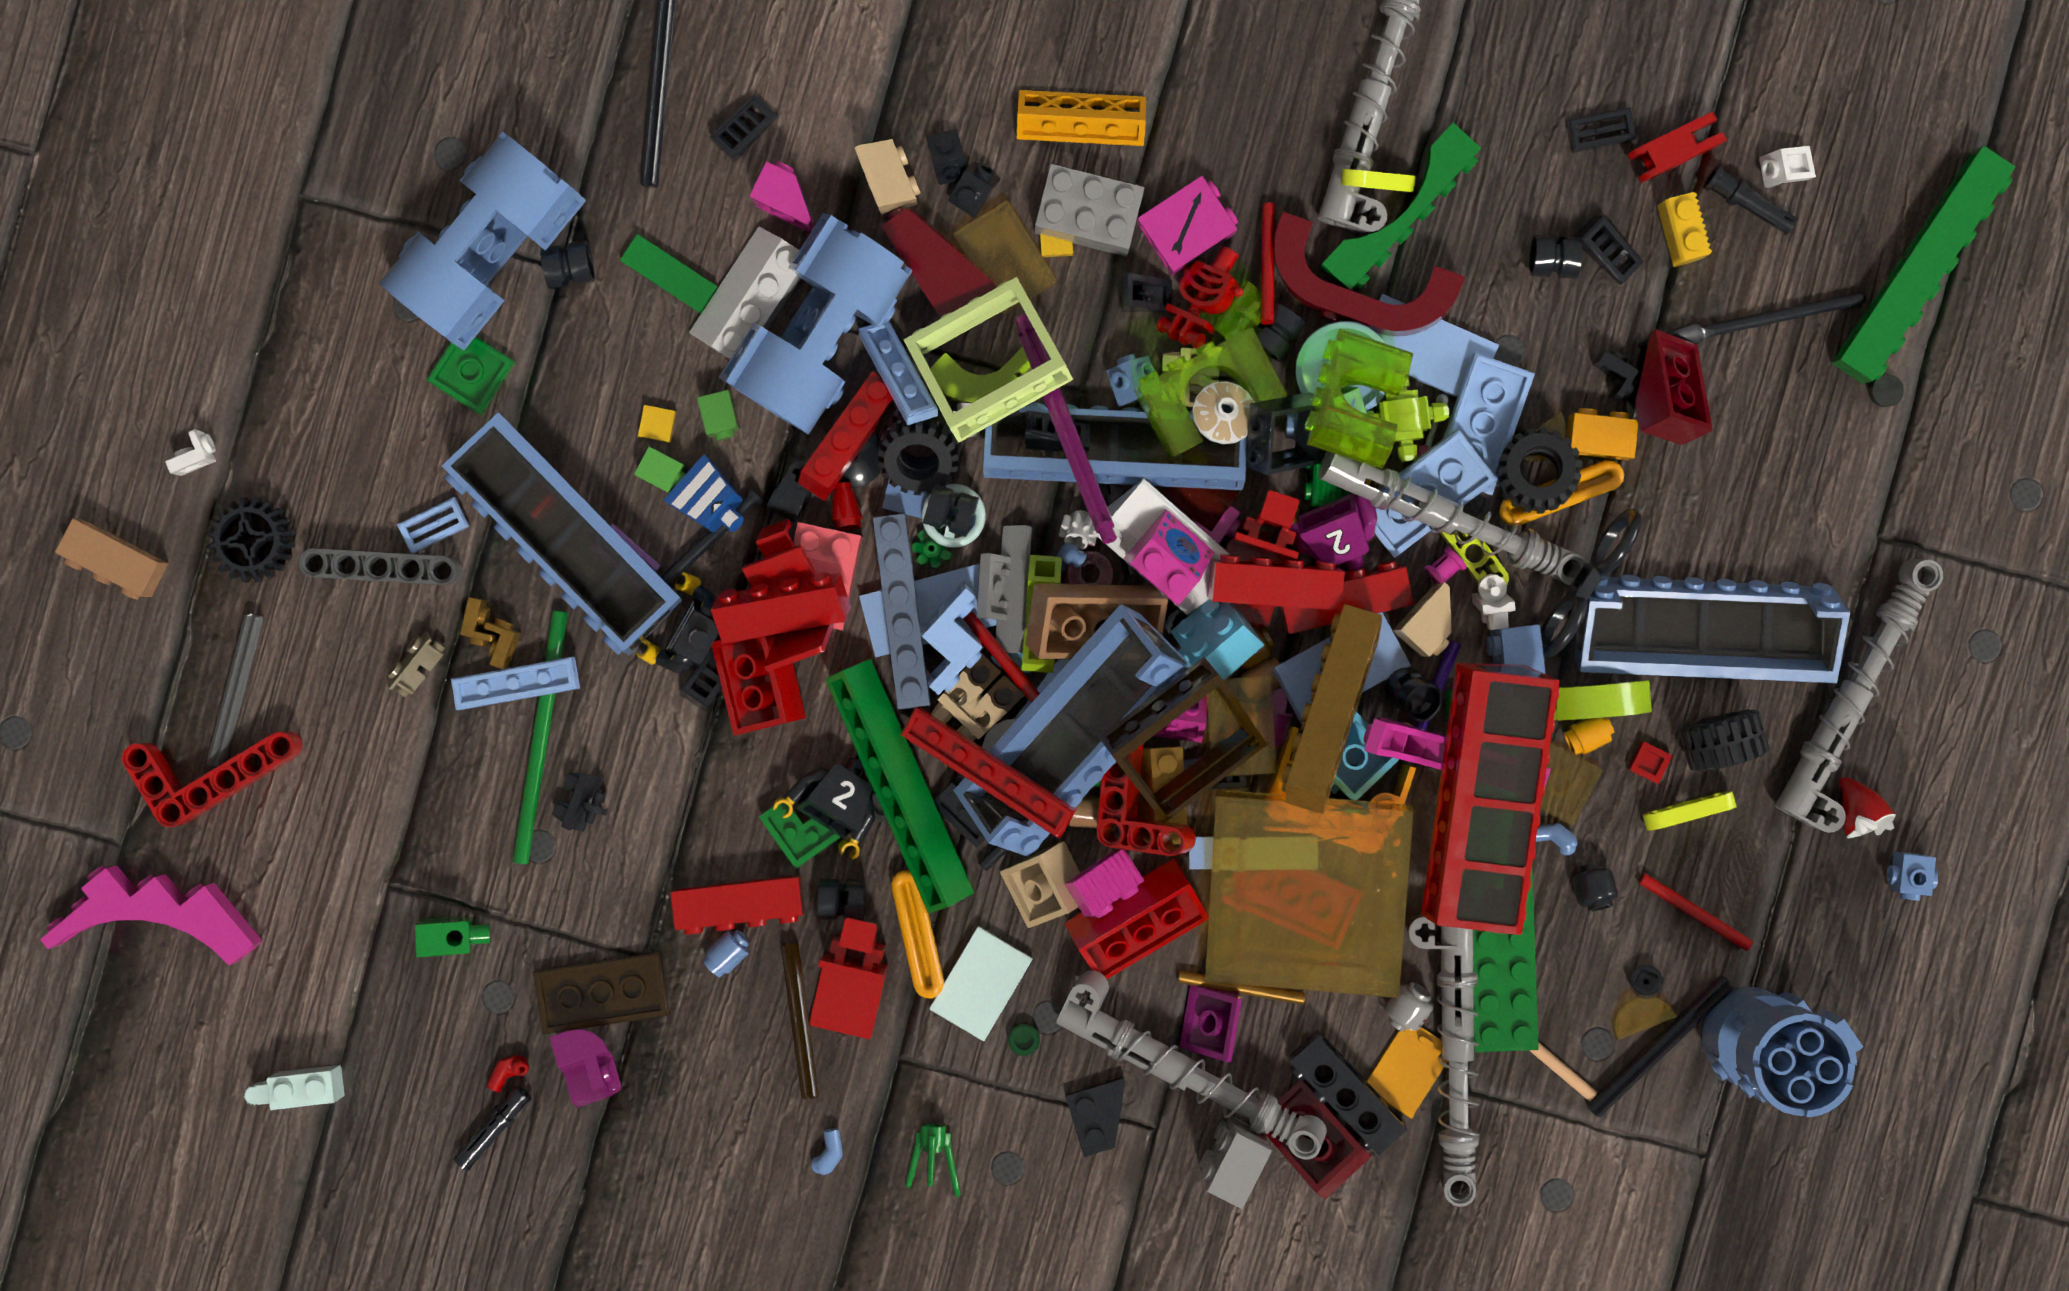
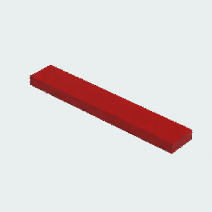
[901,707,1077,838]

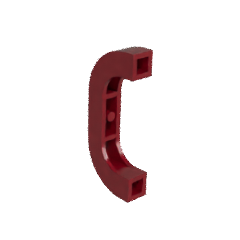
[1274,212,1465,336]

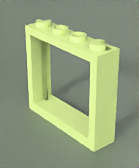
[904,277,1073,442]

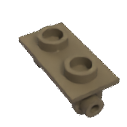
[387,631,446,697]

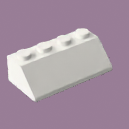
[689,227,801,360]
[1093,478,1229,615]

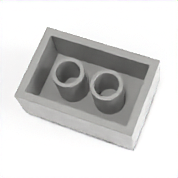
[1035,164,1145,257]
[1199,1116,1272,1209]

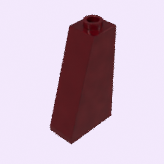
[881,207,999,318]

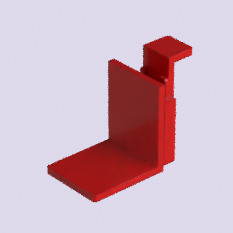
[1226,490,1299,627]
[742,519,834,672]
[809,917,888,1039]

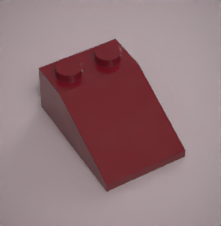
[1636,329,1713,445]
[1264,1080,1372,1199]

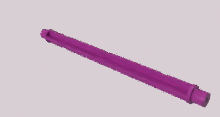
[1015,315,1117,544]

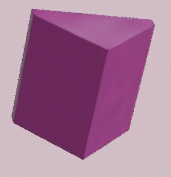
[1179,985,1242,1062]

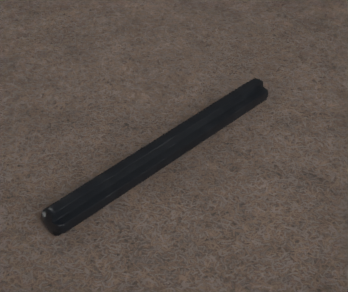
[640,0,676,188]
[1587,975,1734,1118]

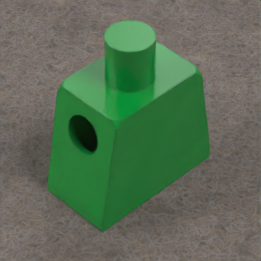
[415,917,491,957]

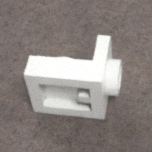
[1759,146,1816,188]
[165,429,216,476]

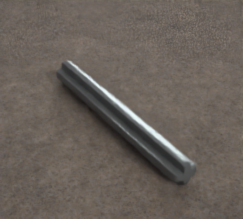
[206,613,263,768]

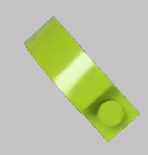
[930,347,1031,403]
[1021,555,1062,673]
[1554,680,1652,721]

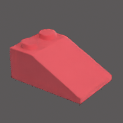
[793,522,863,630]

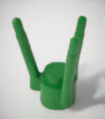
[905,1124,961,1197]

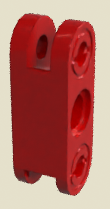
[1627,112,1727,184]

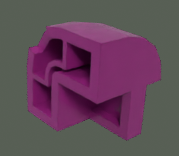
[550,1029,621,1108]

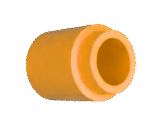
[1563,717,1615,756]

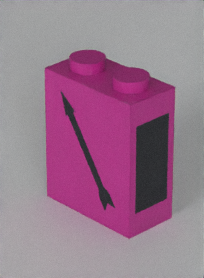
[1137,176,1238,276]

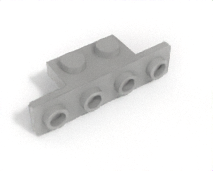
[977,525,1032,653]

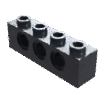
[1290,1029,1407,1155]

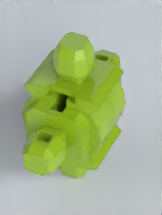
[1364,371,1449,462]

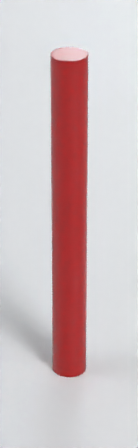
[1261,202,1275,325]
[963,610,1040,703]
[1638,873,1753,952]

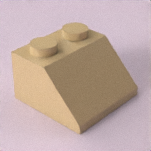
[854,139,920,218]
[1392,582,1452,657]
[1000,841,1080,928]

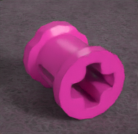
[1424,546,1467,584]

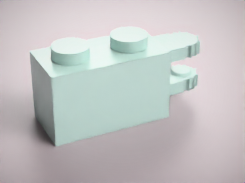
[244,1065,345,1110]

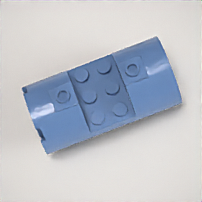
[379,132,586,350]
[719,213,912,435]
[1702,987,1863,1117]

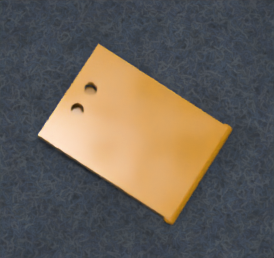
[1367,1027,1448,1119]

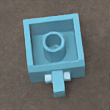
[1171,599,1264,681]
[1331,712,1399,802]

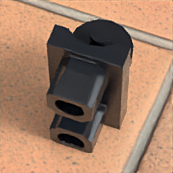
[552,772,609,832]

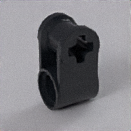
[766,460,812,524]

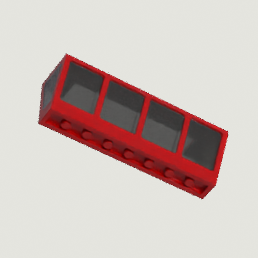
[1421,663,1560,935]

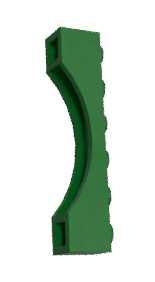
[1319,123,1481,292]

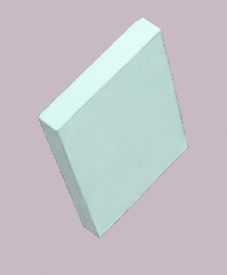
[929,926,1033,1041]

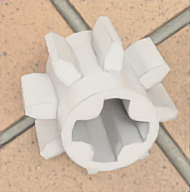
[1059,510,1097,550]

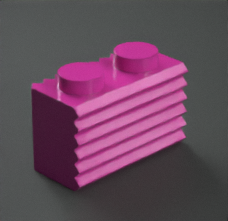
[1065,849,1144,918]

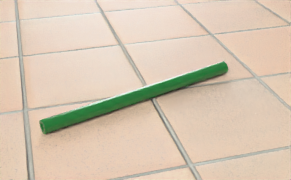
[512,610,568,864]

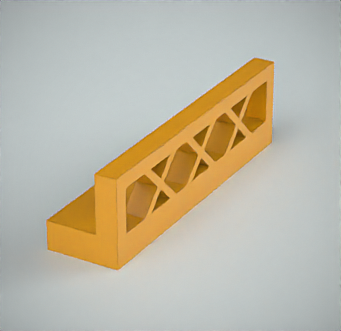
[1017,90,1146,146]

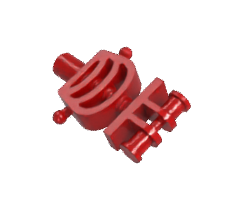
[1157,246,1243,350]

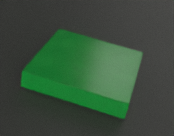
[426,337,516,416]

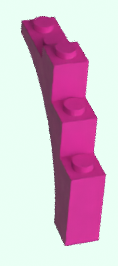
[1364,717,1551,794]
[40,865,263,965]

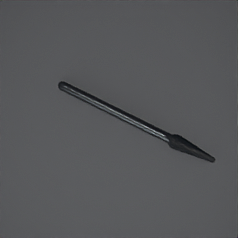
[1638,292,1866,349]

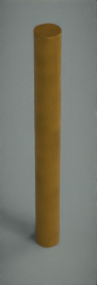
[1178,970,1305,1005]

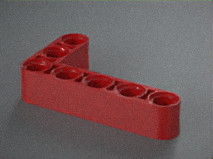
[1097,688,1196,856]
[122,731,303,827]

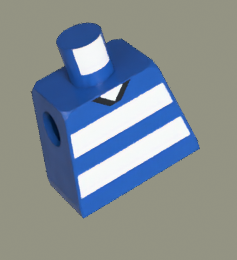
[664,454,744,533]

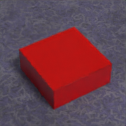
[1627,741,1673,784]

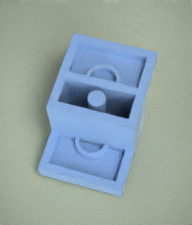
[921,581,982,695]

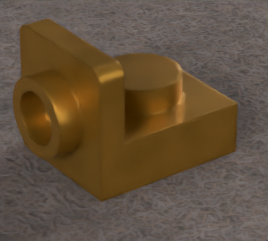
[460,597,499,647]
[483,618,522,669]

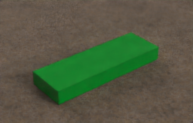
[620,234,718,314]

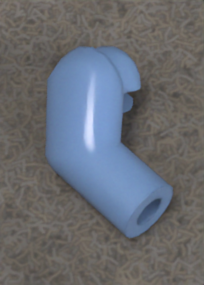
[1056,543,1087,572]
[1536,823,1577,855]
[811,1128,843,1175]

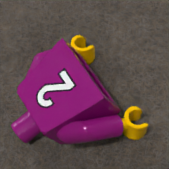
[1289,478,1378,570]

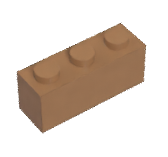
[55,518,169,600]

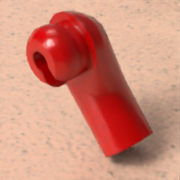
[486,1055,529,1092]

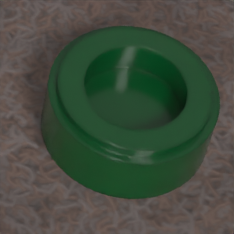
[1008,1023,1040,1056]

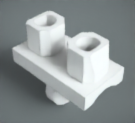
[1472,574,1516,630]

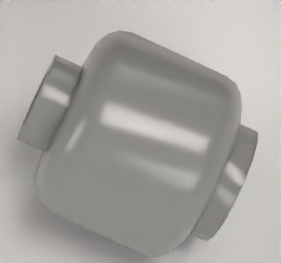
[1385,982,1434,1032]

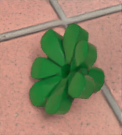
[911,527,952,569]

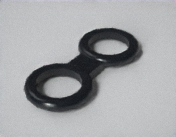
[1540,509,1642,658]

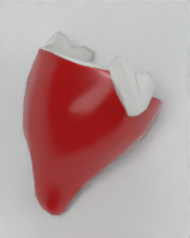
[1838,777,1896,838]

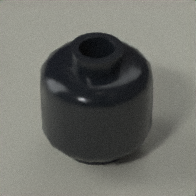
[1572,863,1618,912]

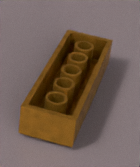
[1281,604,1382,814]

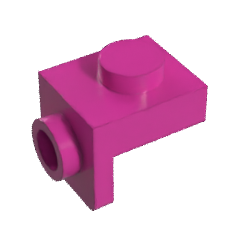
[1195,505,1241,544]

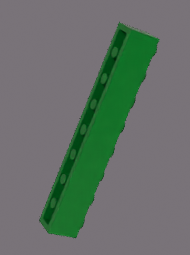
[1831,145,2015,384]
[825,659,974,914]

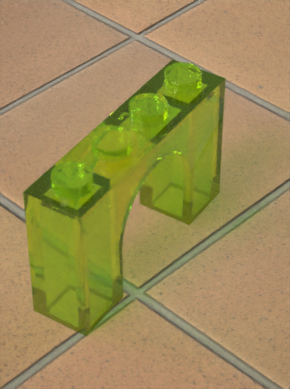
[1134,326,1287,458]
[1305,329,1413,469]

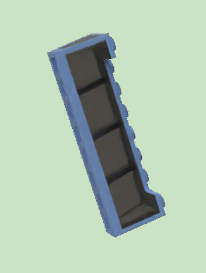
[983,393,1246,490]
[442,412,682,656]
[1575,575,1850,683]
[953,604,1192,857]

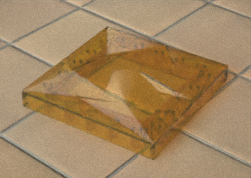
[1205,790,1413,998]

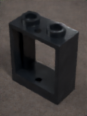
[1246,392,1331,475]

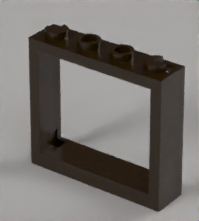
[1098,657,1268,823]

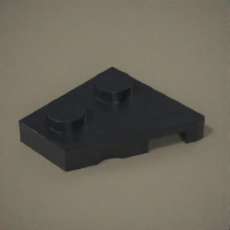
[1065,1076,1125,1157]

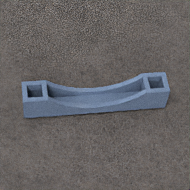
[873,514,931,709]

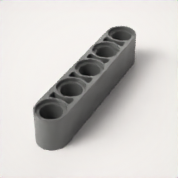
[299,548,463,586]

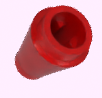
[832,482,863,531]

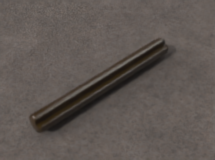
[781,941,819,1100]

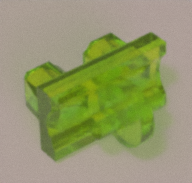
[1214,281,1261,347]

